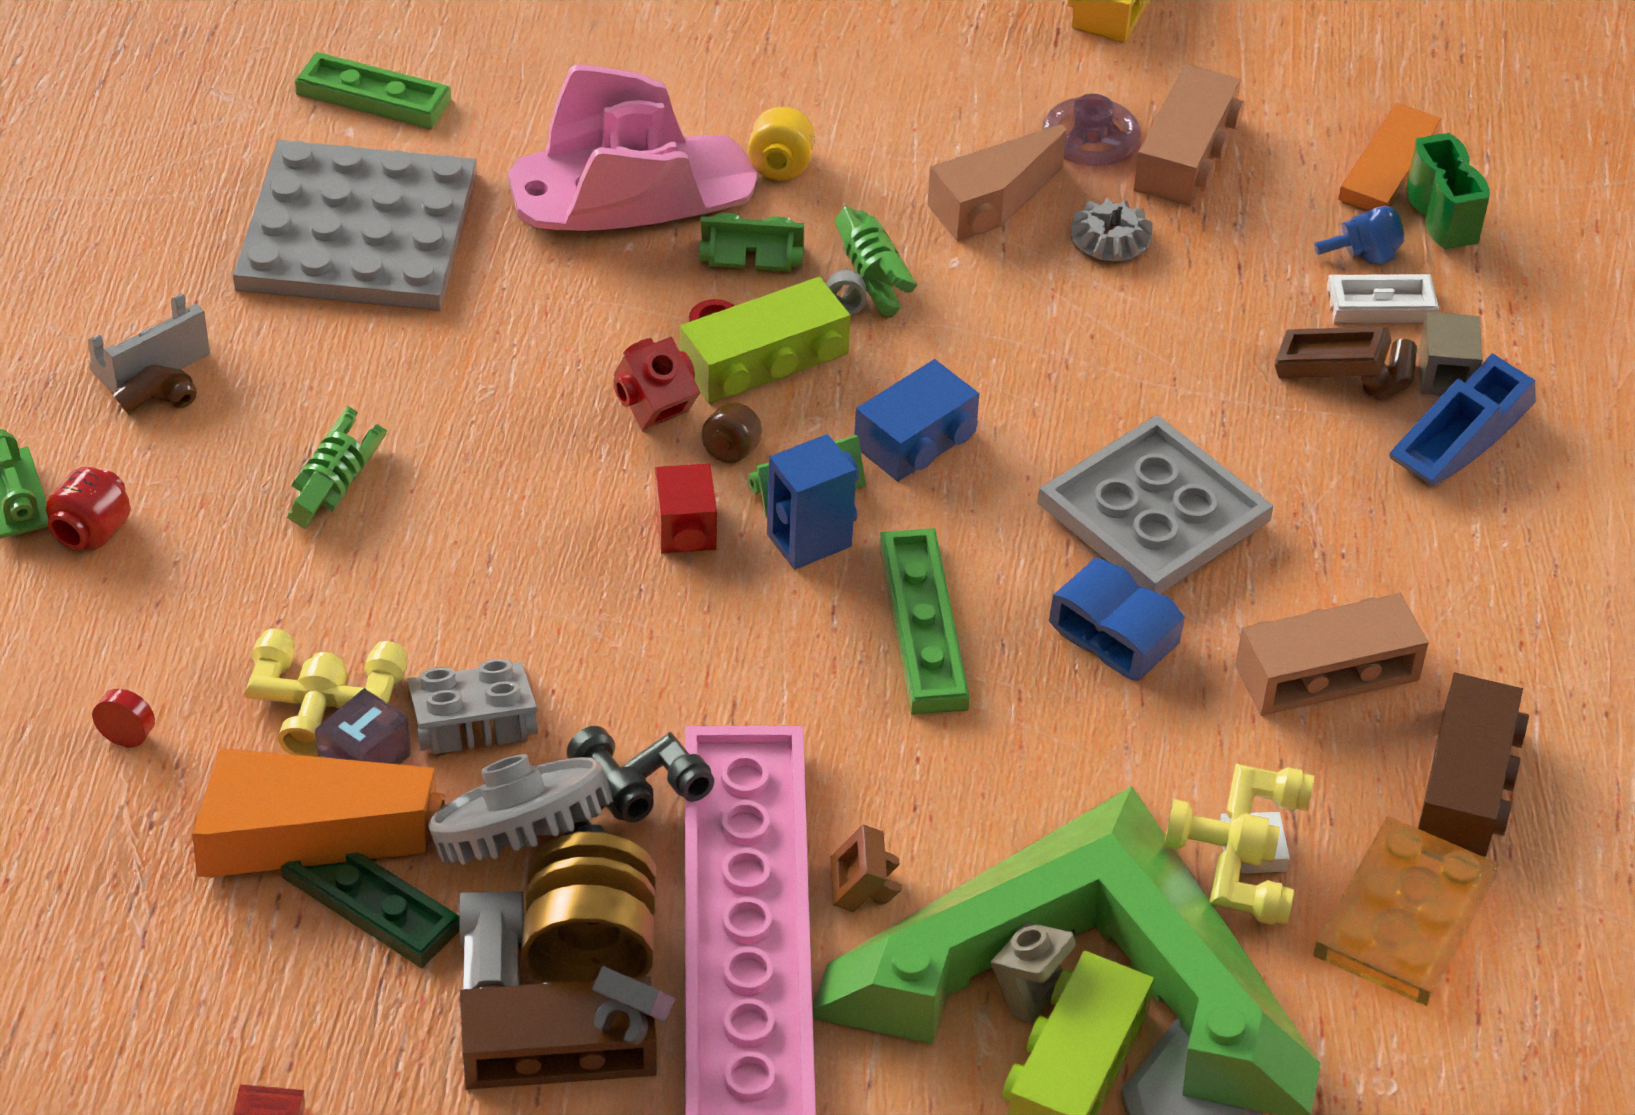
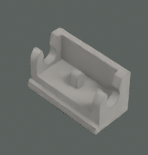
[88,293,210,392]

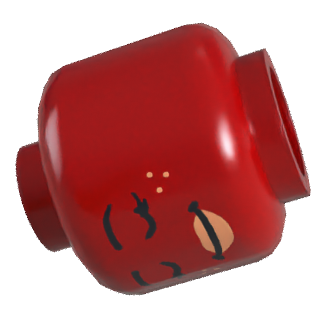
[45,467,131,550]

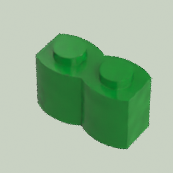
[1406,133,1490,249]

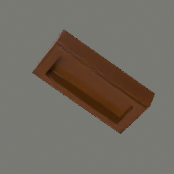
[1274,327,1392,378]

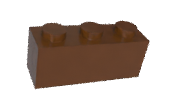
[1415,672,1529,857]
[460,976,657,1090]

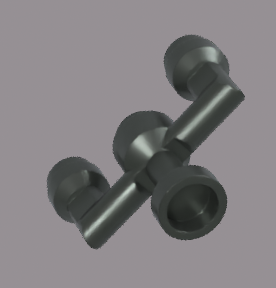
[563,726,715,835]

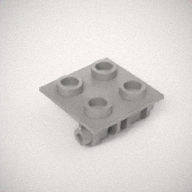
[407,659,538,755]

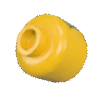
[747,106,816,181]

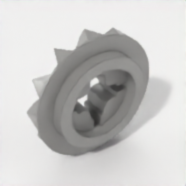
[1071,197,1153,261]

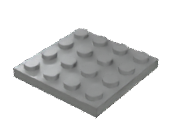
[233,140,477,311]

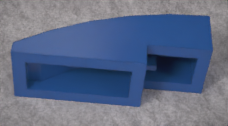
[1389,353,1536,486]

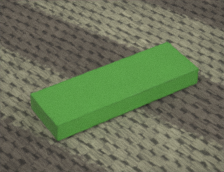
[295,52,451,130]

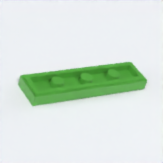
[879,528,970,715]

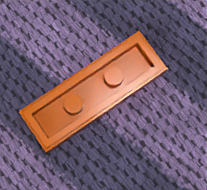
[1338,102,1442,211]

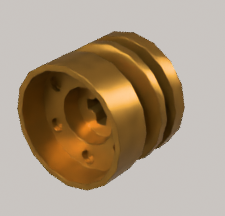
[522,832,656,984]

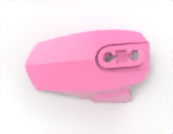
[508,64,757,231]

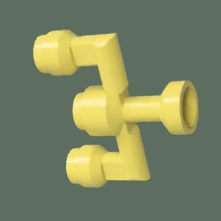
[245,629,407,757]
[1164,764,1314,925]

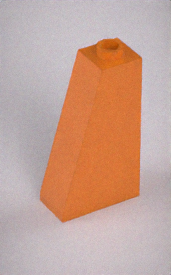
[192,748,445,878]

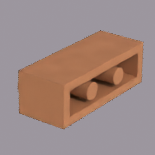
[1134,64,1245,206]
[1235,593,1429,716]

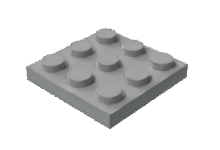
[1037,415,1273,594]

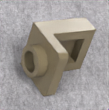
[991,922,1076,1023]

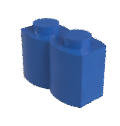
[1049,558,1185,681]

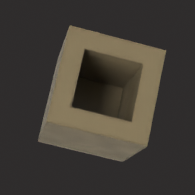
[1418,312,1483,395]

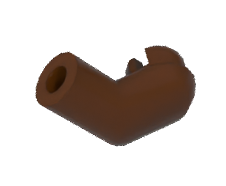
[1360,339,1417,398]
[111,365,197,414]

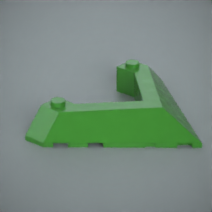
[812,786,1321,1115]

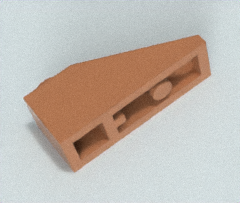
[927,124,1067,241]

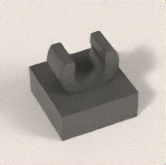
[592,966,675,1045]

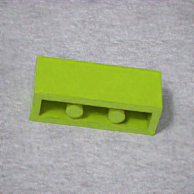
[679,276,851,404]
[1002,950,1154,1115]

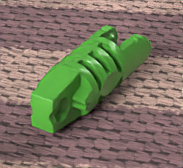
[834,206,917,317]
[287,406,387,529]

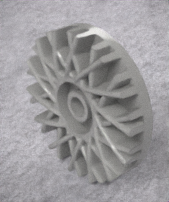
[429,754,613,865]

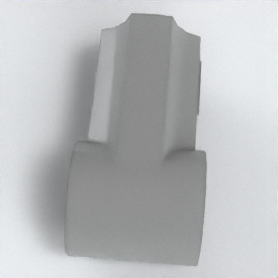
[460,891,524,989]

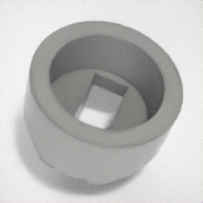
[826,269,867,315]

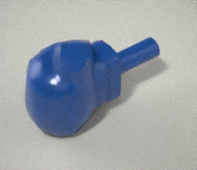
[1314,206,1405,264]

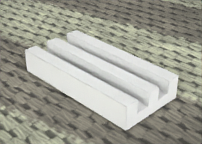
[1326,274,1439,324]

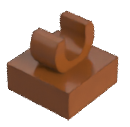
[830,824,902,913]

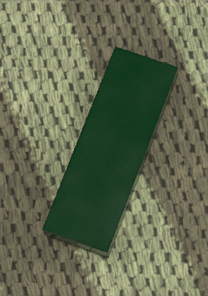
[281,853,460,968]

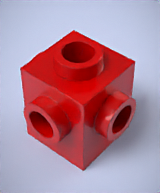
[613,336,701,431]

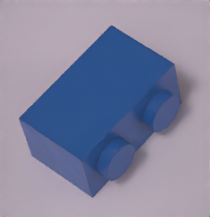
[854,359,980,482]
[767,434,859,570]

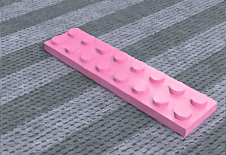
[685,726,816,1115]

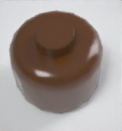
[701,402,762,463]

